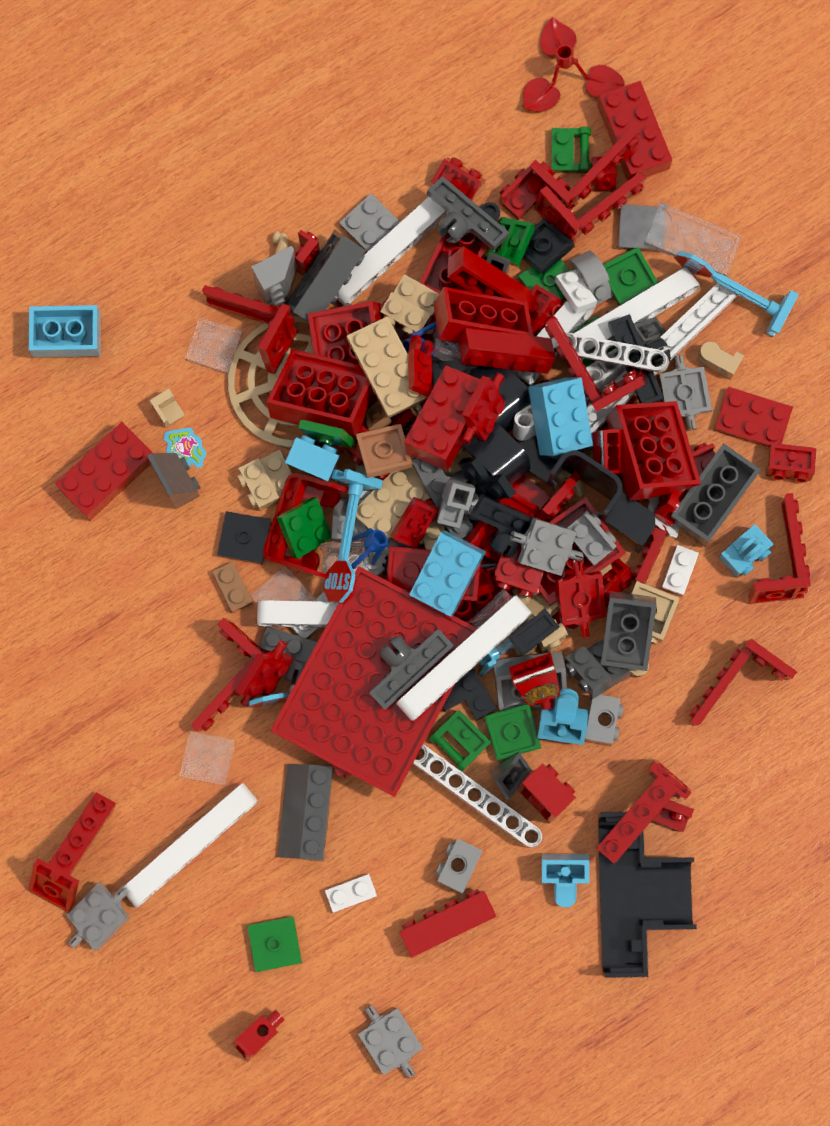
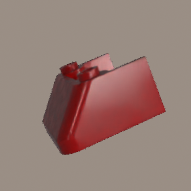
[263,473,349,578]

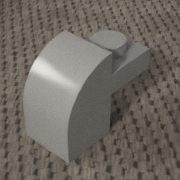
[570,250,614,305]
[436,479,475,528]

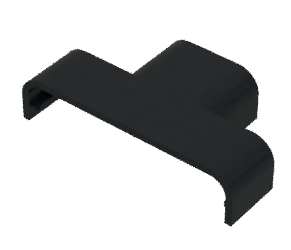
[419,360,531,485]
[520,436,655,553]
[598,812,697,978]

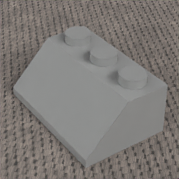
[251,246,297,307]
[493,651,567,712]

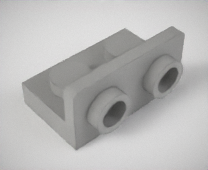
[567,511,617,567]

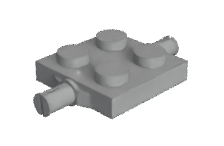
[659,354,712,431]
[510,518,583,576]
[67,883,130,951]
[357,1004,423,1079]

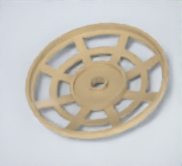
[228,316,321,449]

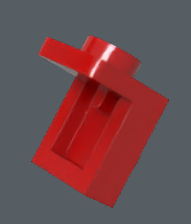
[591,156,617,191]

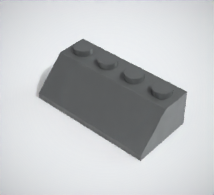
[285,230,366,322]
[671,443,761,547]
[277,764,334,862]

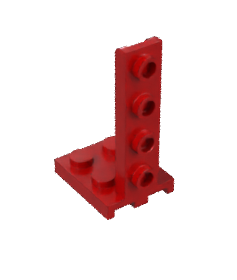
[530,128,640,209]
[534,173,647,243]
[202,285,298,374]
[544,316,646,412]
[748,493,811,604]
[192,618,266,732]
[689,639,797,726]
[597,759,692,864]
[28,792,116,912]

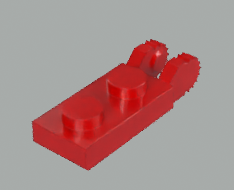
[408,334,433,397]
[633,524,667,584]

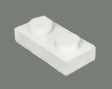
[555,269,597,313]
[661,545,699,597]
[325,874,377,913]

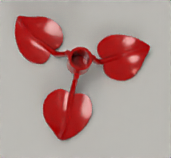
[523,17,625,112]

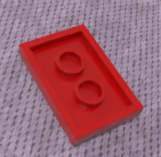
[714,387,793,447]
[465,493,539,562]

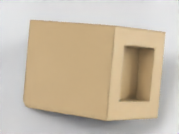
[150,389,185,428]

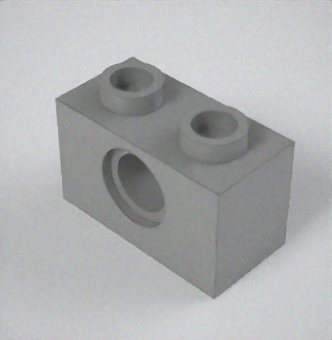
[585,694,624,746]
[435,838,483,894]

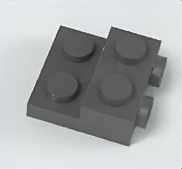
[565,639,630,699]

